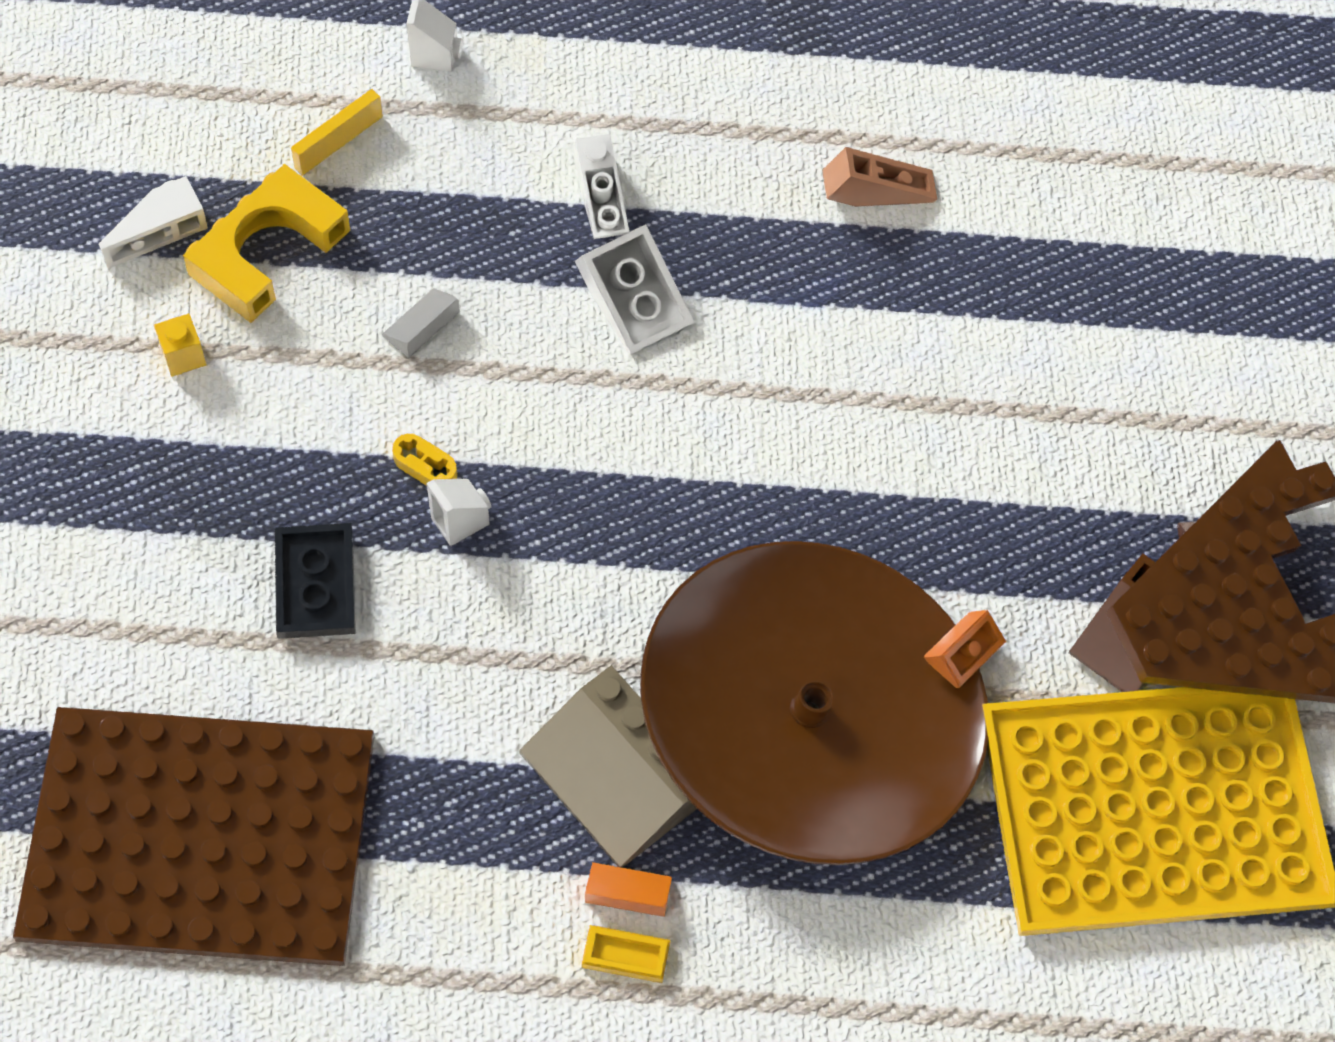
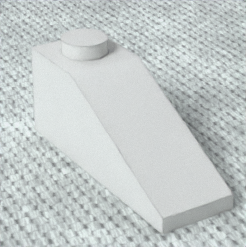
[99,176,208,269]

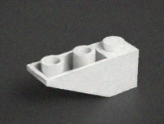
[574,134,629,239]

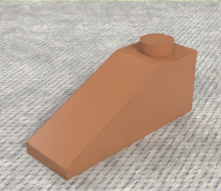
[822,147,937,207]

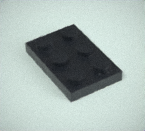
[275,523,356,639]

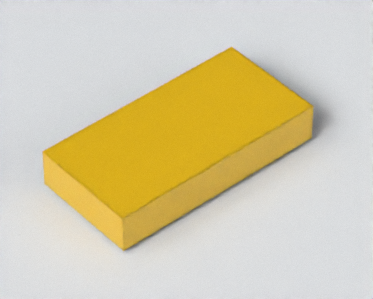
[582,925,670,983]

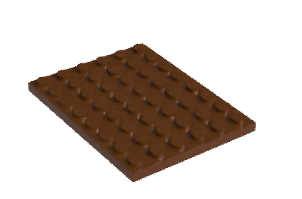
[13,707,375,966]

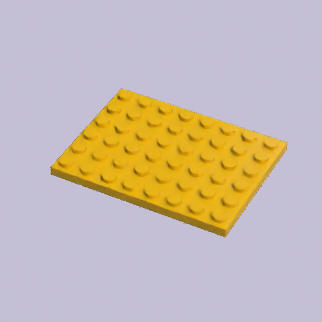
[982,687,1335,936]

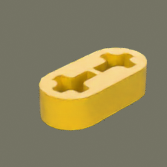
[392,433,457,486]

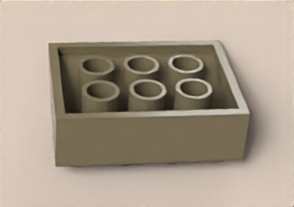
[519,665,697,868]

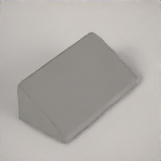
[382,288,460,358]

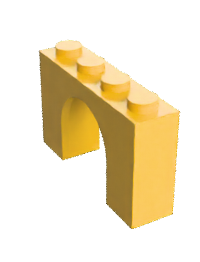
[183,163,351,323]

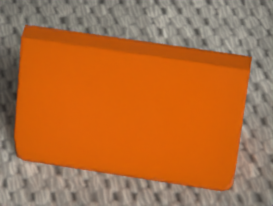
[924,610,1006,688]
[585,862,672,917]

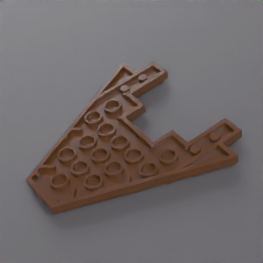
[1106,440,1335,703]

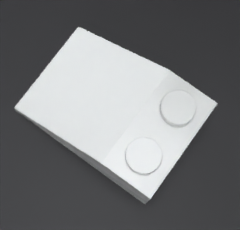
[575,224,695,355]

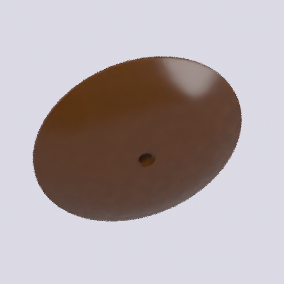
[640,541,989,865]

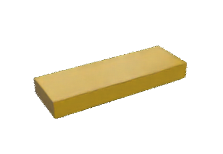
[291,89,383,176]

